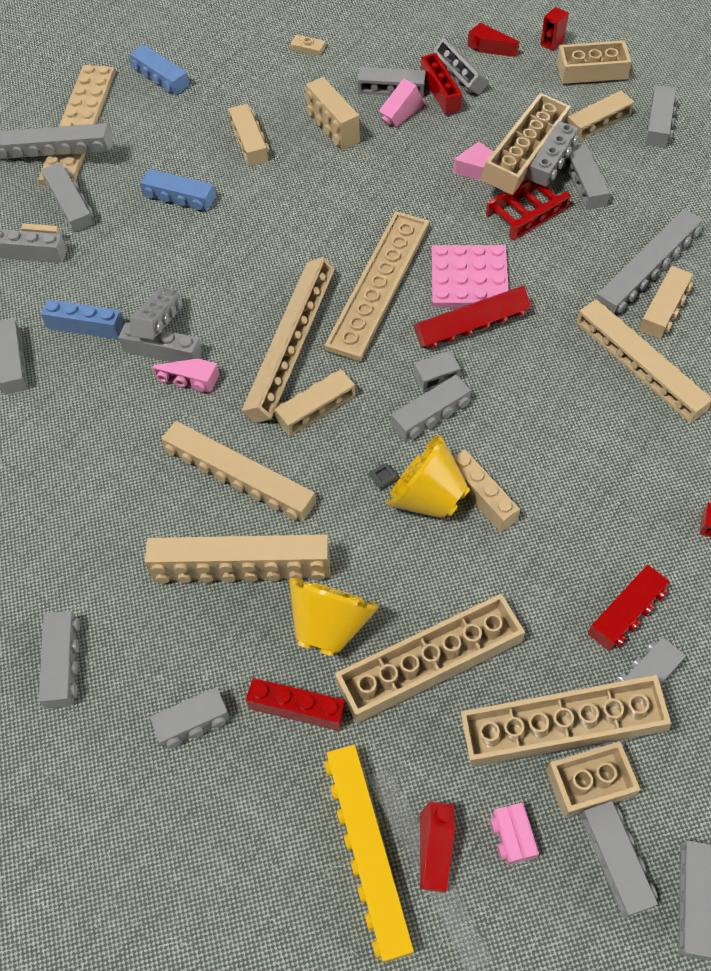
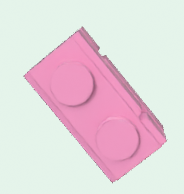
[489,803,539,866]

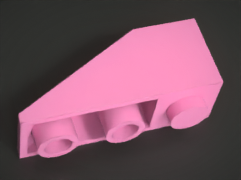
[152,359,219,393]

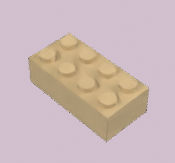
[557,40,632,84]
[305,77,360,151]

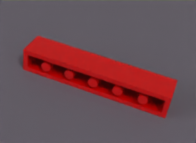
[413,285,531,349]

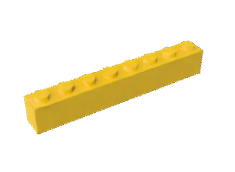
[324,744,414,964]

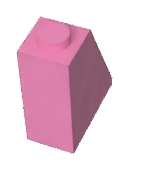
[379,78,425,127]
[453,142,493,182]

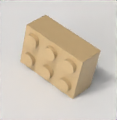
[546,741,641,818]

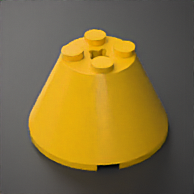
[386,435,470,518]
[289,577,379,656]

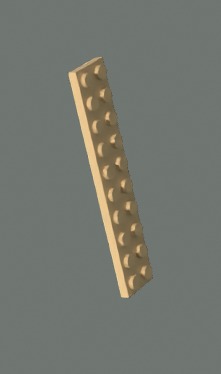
[38,65,116,185]
[324,211,429,362]

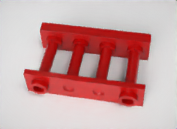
[486,179,571,241]

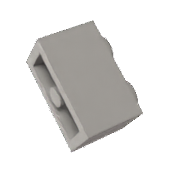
[414,351,461,393]

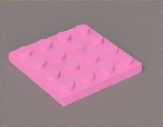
[432,245,508,308]

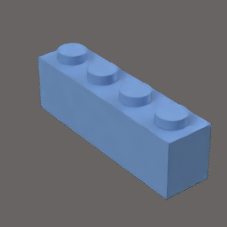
[129,44,190,96]
[140,169,216,212]
[41,299,125,340]

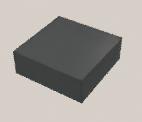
[369,462,398,491]

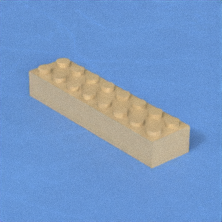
[480,93,571,195]
[145,534,330,583]
[335,594,525,724]
[461,675,671,767]

